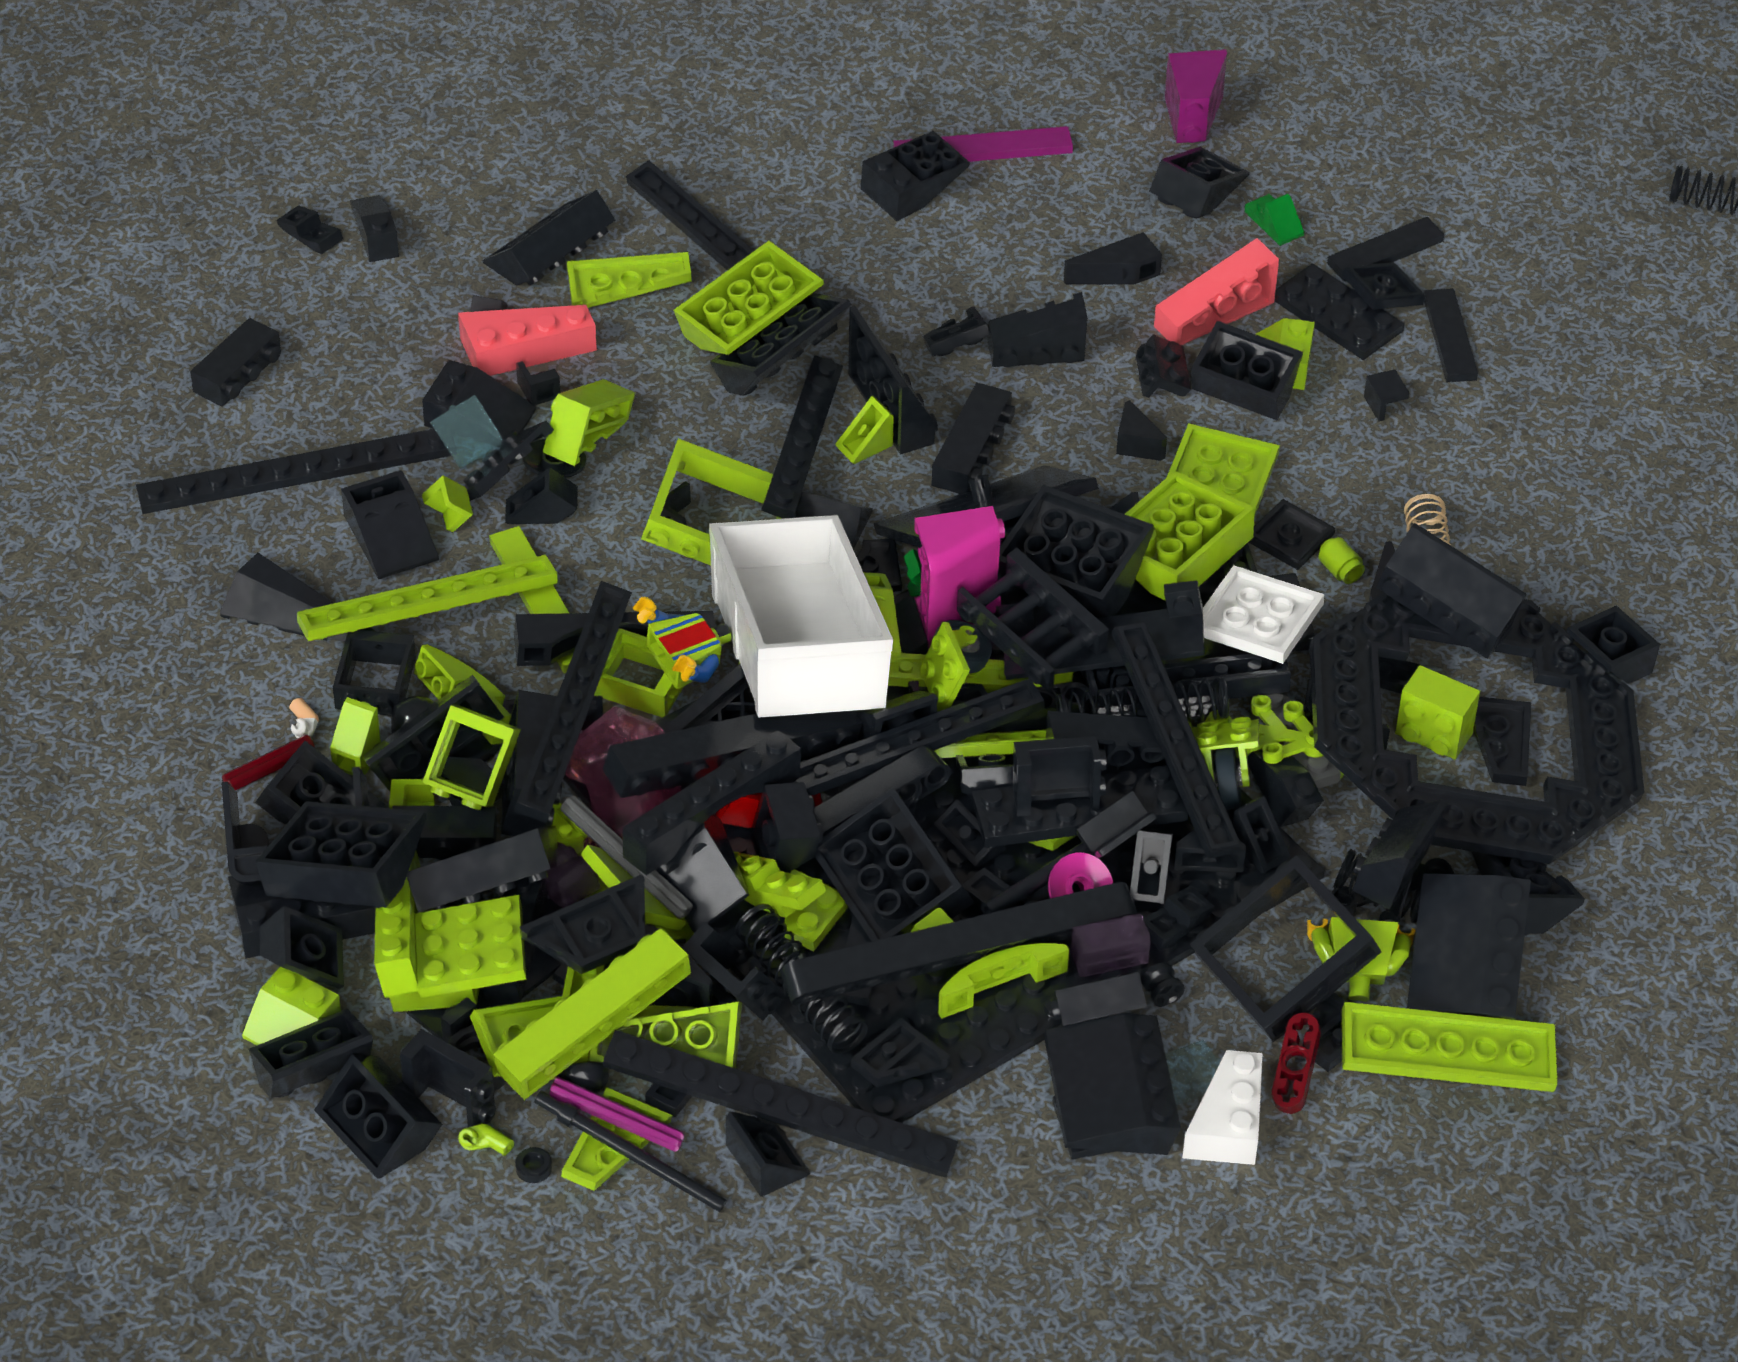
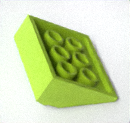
[673,241,824,355]
[1125,471,1254,601]

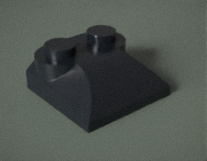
[955,754,1013,799]

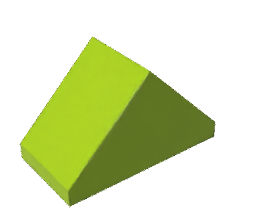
[835,396,894,464]

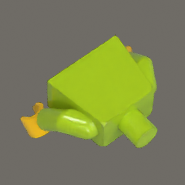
[1307,917,1416,1001]

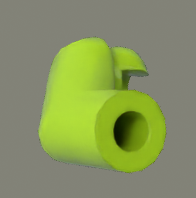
[458,1124,514,1156]

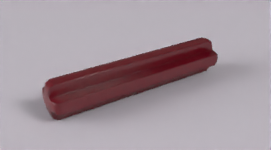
[222,735,315,791]

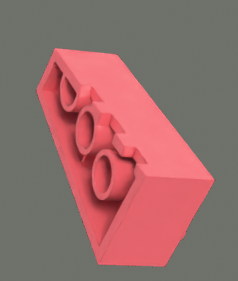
[1154,238,1279,346]
[458,305,597,376]

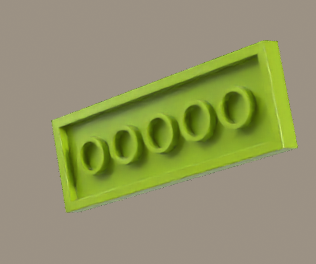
[1342,1002,1557,1092]

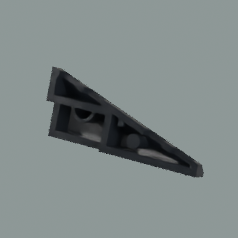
[220,553,382,646]

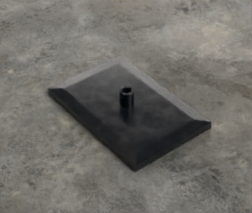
[874,465,1099,548]

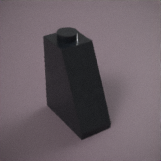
[1050,972,1147,1026]

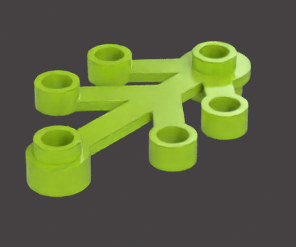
[1205,695,1323,764]

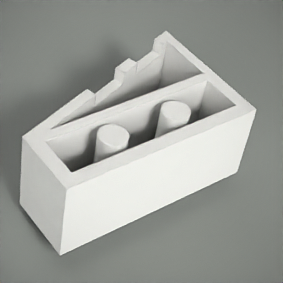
[1183,1050,1262,1165]

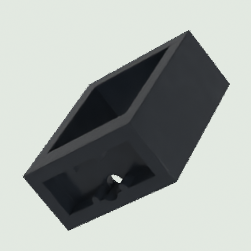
[333,630,416,715]

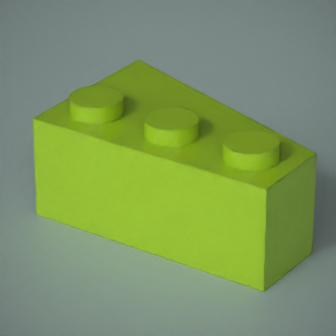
[543,379,635,466]

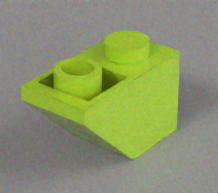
[330,697,381,775]

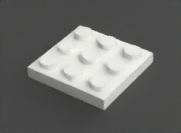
[1203,565,1324,664]

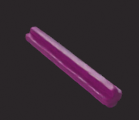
[549,1077,685,1152]

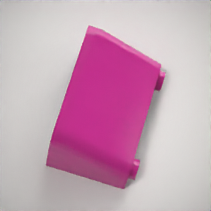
[914,506,1005,649]

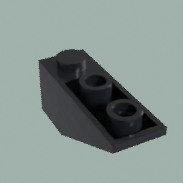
[1063,232,1162,285]

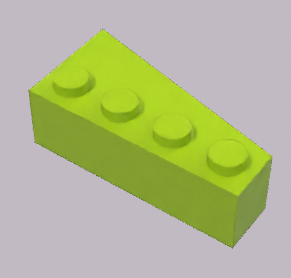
[589,1002,742,1069]

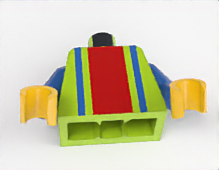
[633,597,731,690]

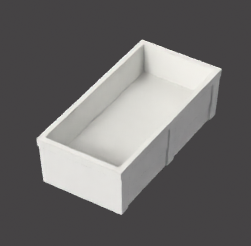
[709,515,893,718]

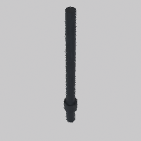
[534,1090,727,1212]

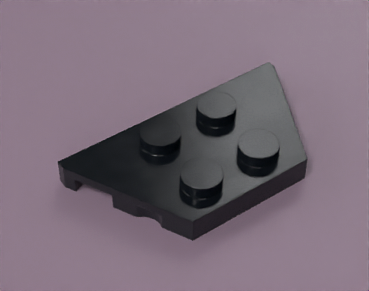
[520,874,645,974]

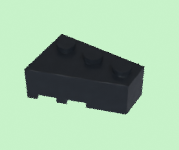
[988,292,1088,367]

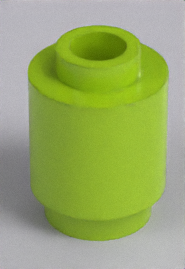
[1318,537,1365,584]

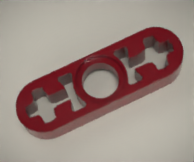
[1272,1013,1321,1114]

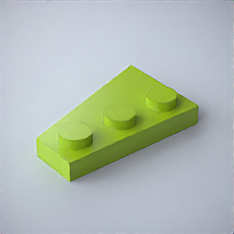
[561,1087,672,1191]

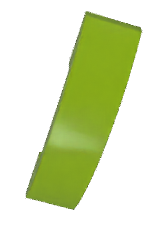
[938,943,1069,1019]

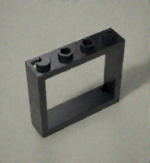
[1189,855,1381,1042]

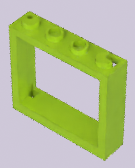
[641,438,782,566]

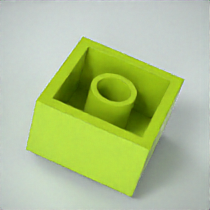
[1395,665,1480,760]

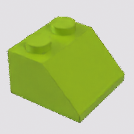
[1255,318,1315,390]
[242,967,341,1045]

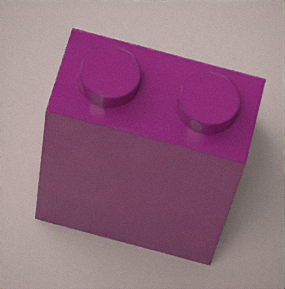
[1165,49,1227,143]

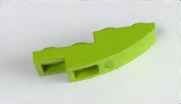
[414,644,511,744]
[734,852,826,918]

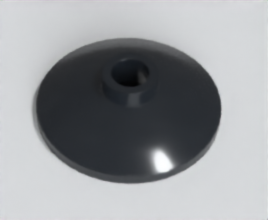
[523,439,586,478]

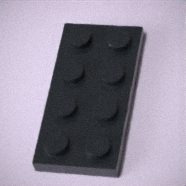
[1274,263,1405,360]

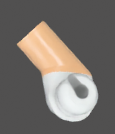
[289,698,319,738]

